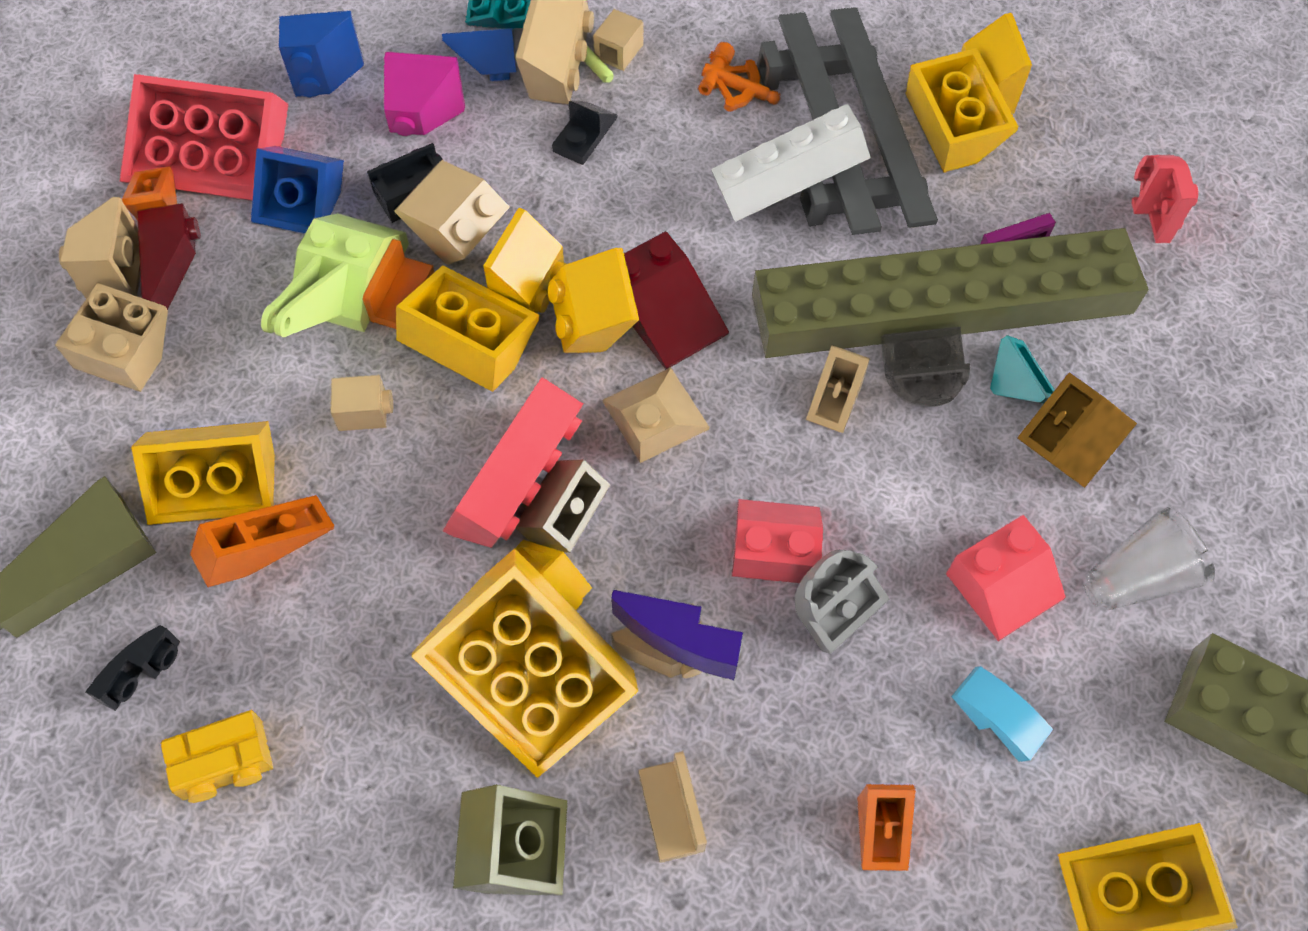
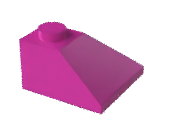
[384,52,465,136]

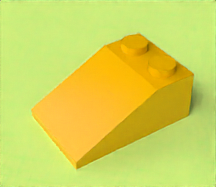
[1057,823,1238,931]

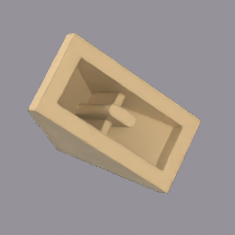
[806,345,870,433]

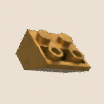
[1017,372,1137,488]

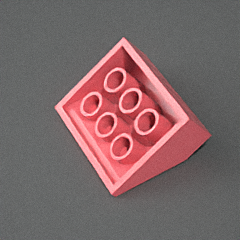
[120,74,288,201]

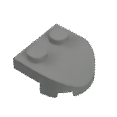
[795,549,890,654]

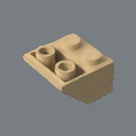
[55,283,168,392]

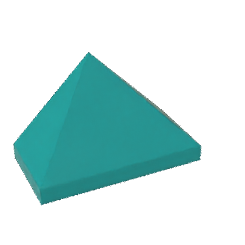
[990,335,1055,404]

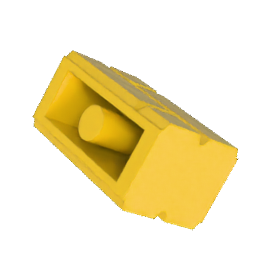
[161,710,273,803]

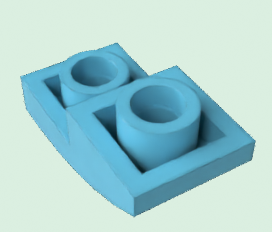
[951,666,1053,762]

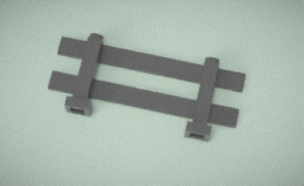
[757,7,938,235]

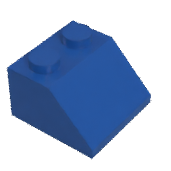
[279,10,364,98]
[251,146,344,233]

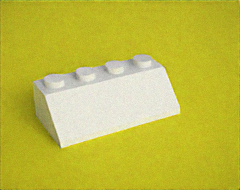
[711,104,871,222]

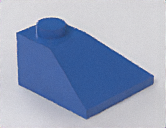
[442,28,517,81]

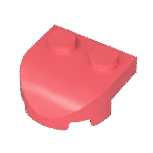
[1132,155,1198,243]

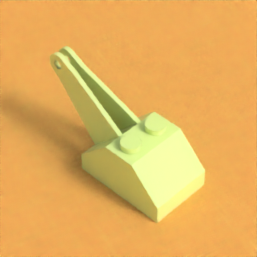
[261,213,409,337]

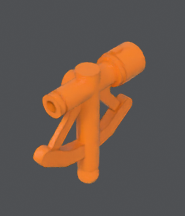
[698,42,781,112]

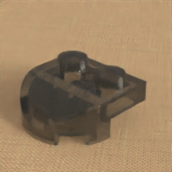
[881,327,970,407]

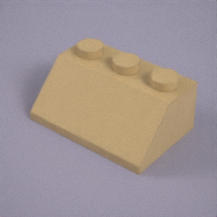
[515,0,594,104]

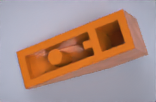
[190,495,335,587]

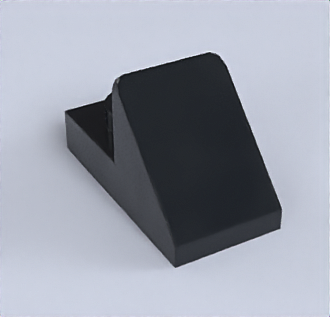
[552,100,618,165]

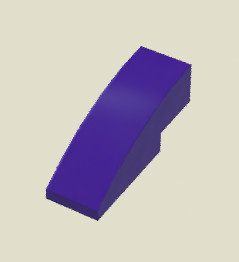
[611,590,743,680]

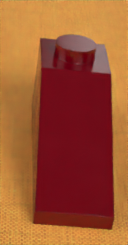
[137,203,201,310]

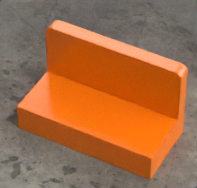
[363,239,434,329]

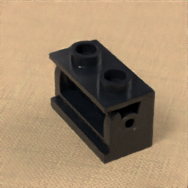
[367,143,443,223]

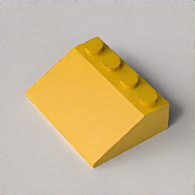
[411,548,639,778]

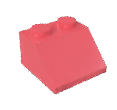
[732,499,823,583]
[946,515,1066,641]

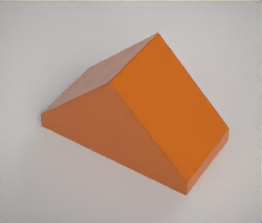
[122,166,177,220]
[857,784,916,871]

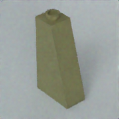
[0,476,157,638]

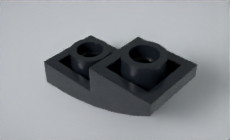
[85,625,180,711]

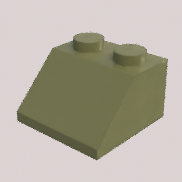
[453,784,568,896]

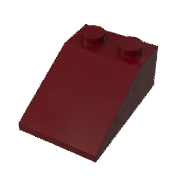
[624,231,729,369]

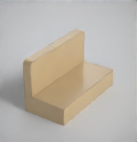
[638,751,707,863]

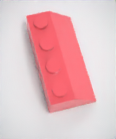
[443,377,583,548]

